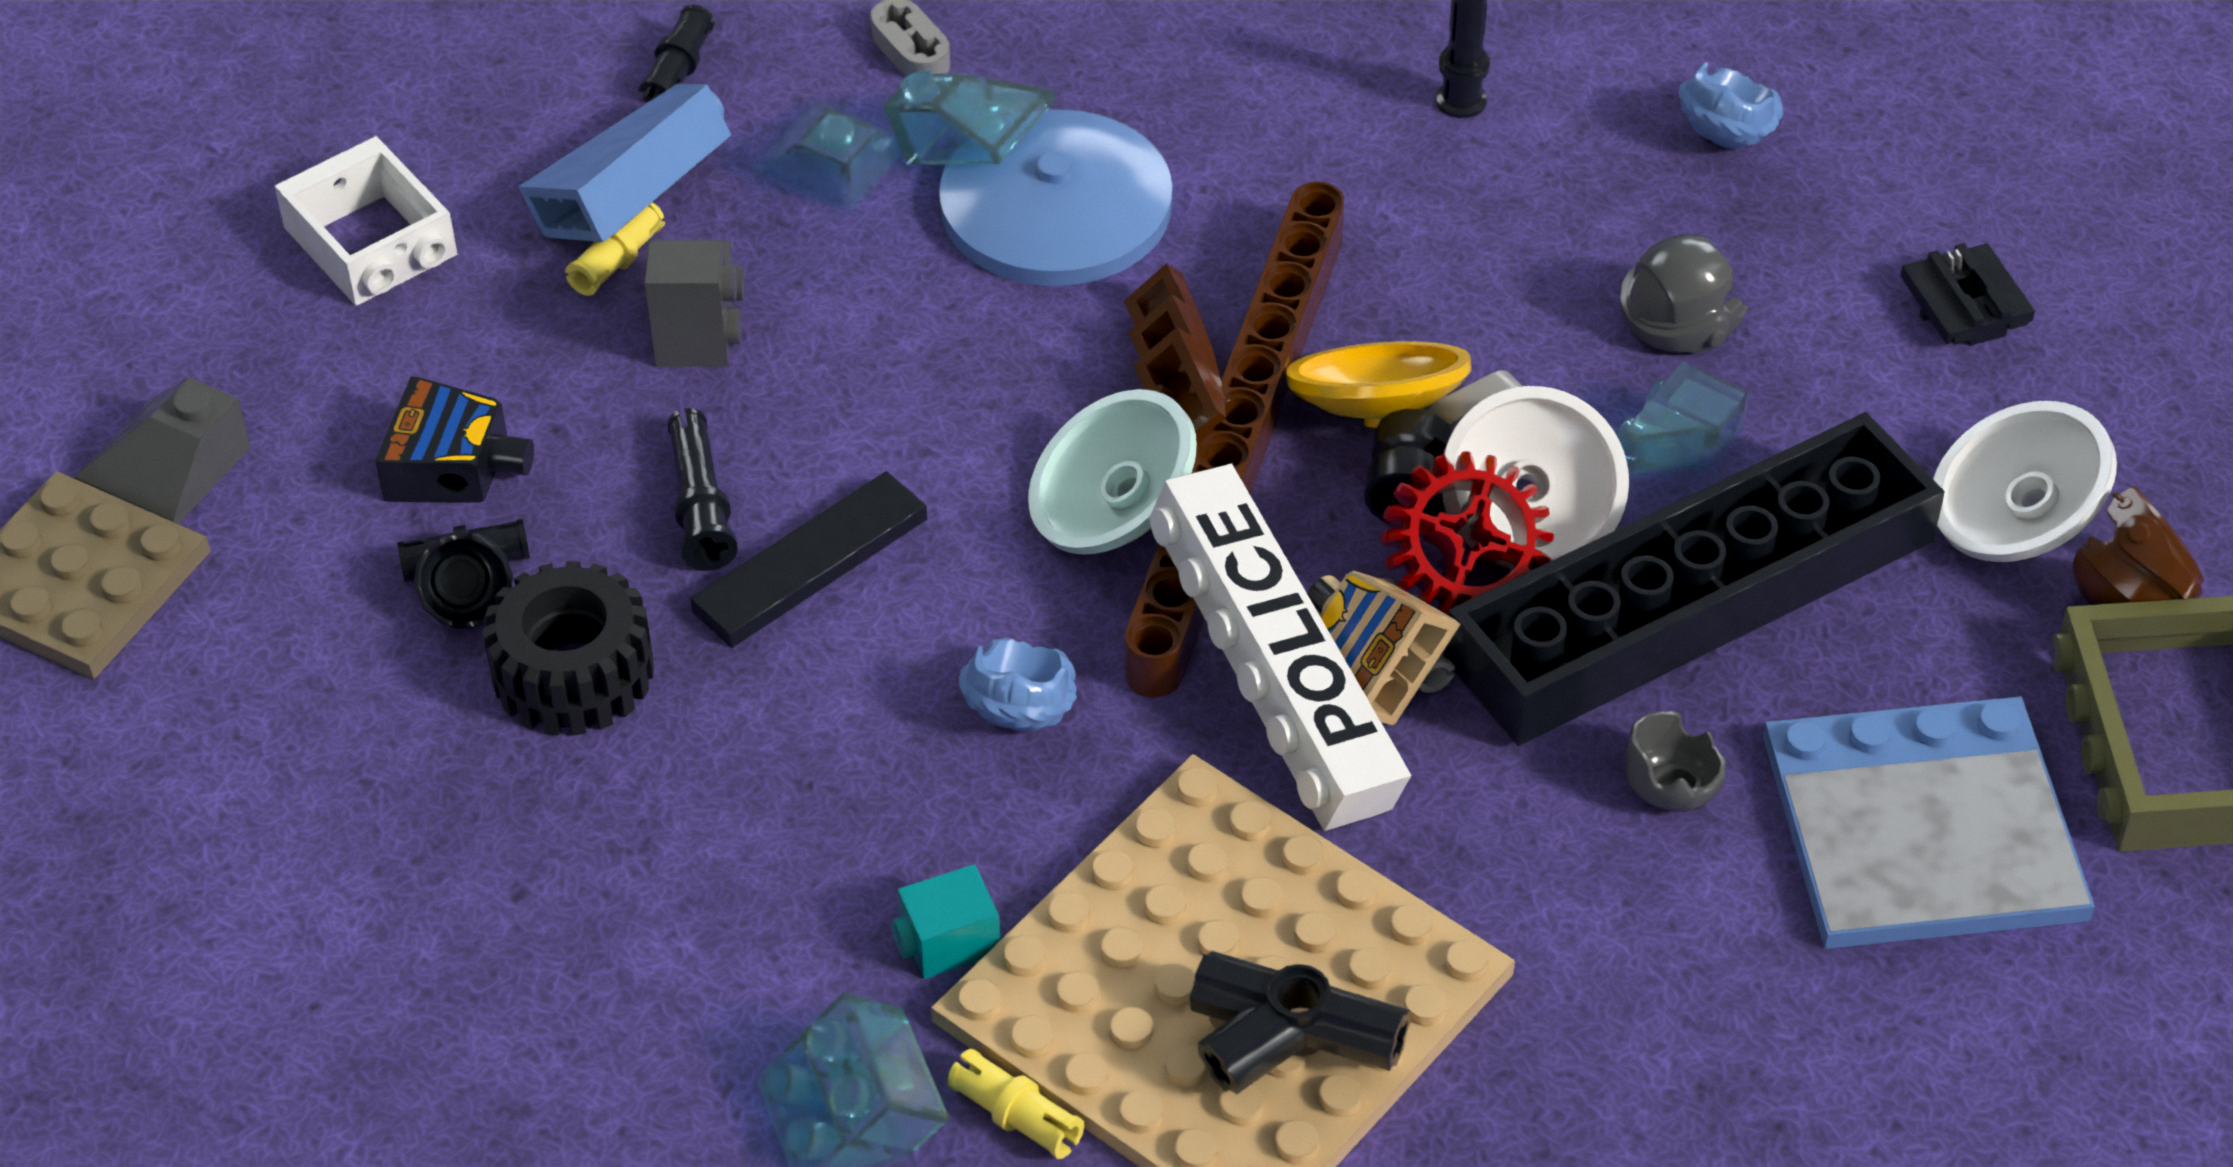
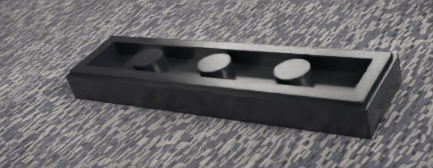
[690,471,927,648]

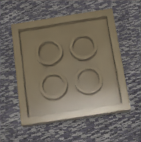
[0,471,211,680]

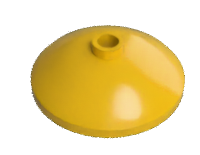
[1286,341,1471,428]

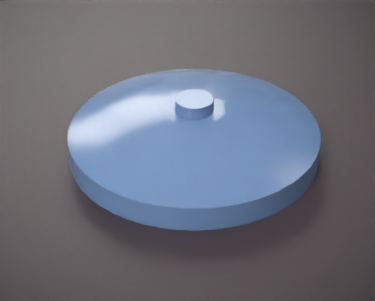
[939,109,1172,286]

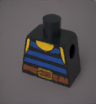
[375,376,534,503]

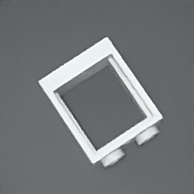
[275,136,458,306]

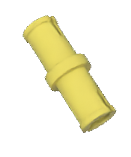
[565,202,665,296]
[947,1049,1085,1159]

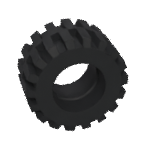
[483,561,654,735]

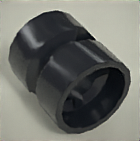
[1364,409,1453,524]

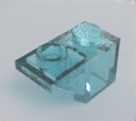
[1616,361,1747,481]

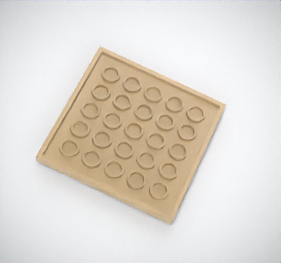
[931,754,1515,1167]

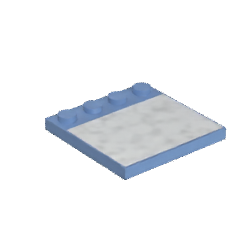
[1763,696,2095,949]

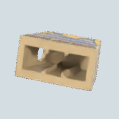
[1307,570,1461,725]

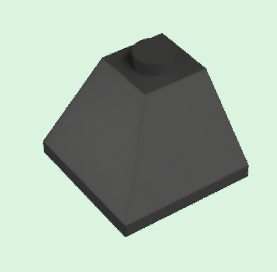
[74,377,251,524]

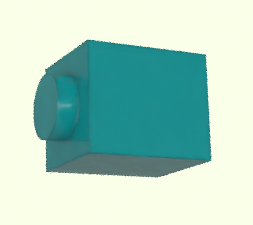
[891,864,1000,979]

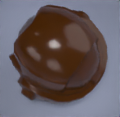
[2073,487,2204,605]

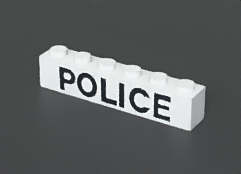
[1149,464,1412,831]

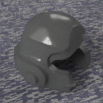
[1620,234,1748,353]

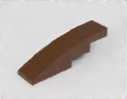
[1124,263,1226,441]

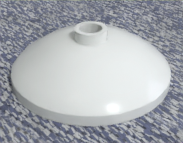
[1442,386,1629,570]
[1933,401,2117,562]

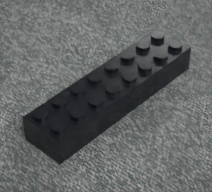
[1445,412,1945,746]

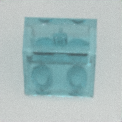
[755,992,950,1167]

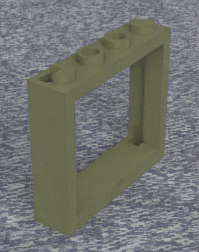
[2051,596,2233,851]

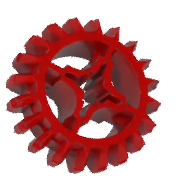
[1380,451,1554,616]

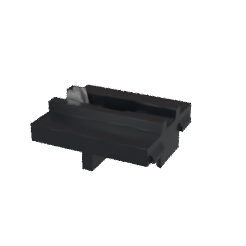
[1900,243,2035,346]

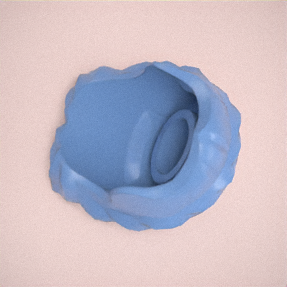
[1678,62,1783,149]
[959,638,1077,732]

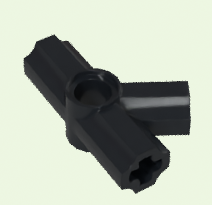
[1190,950,1410,1095]

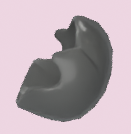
[1624,711,1726,812]

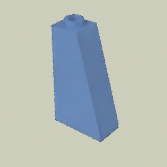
[518,84,731,242]

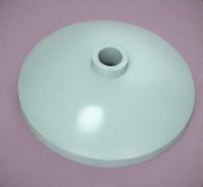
[1028,389,1197,555]

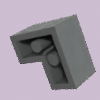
[645,240,745,367]

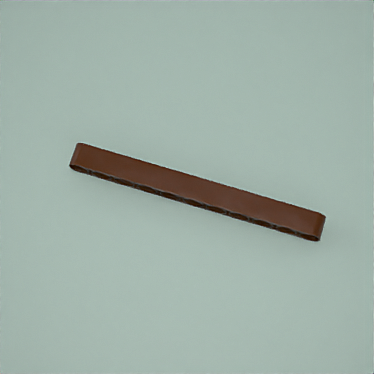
[1125,181,1344,698]

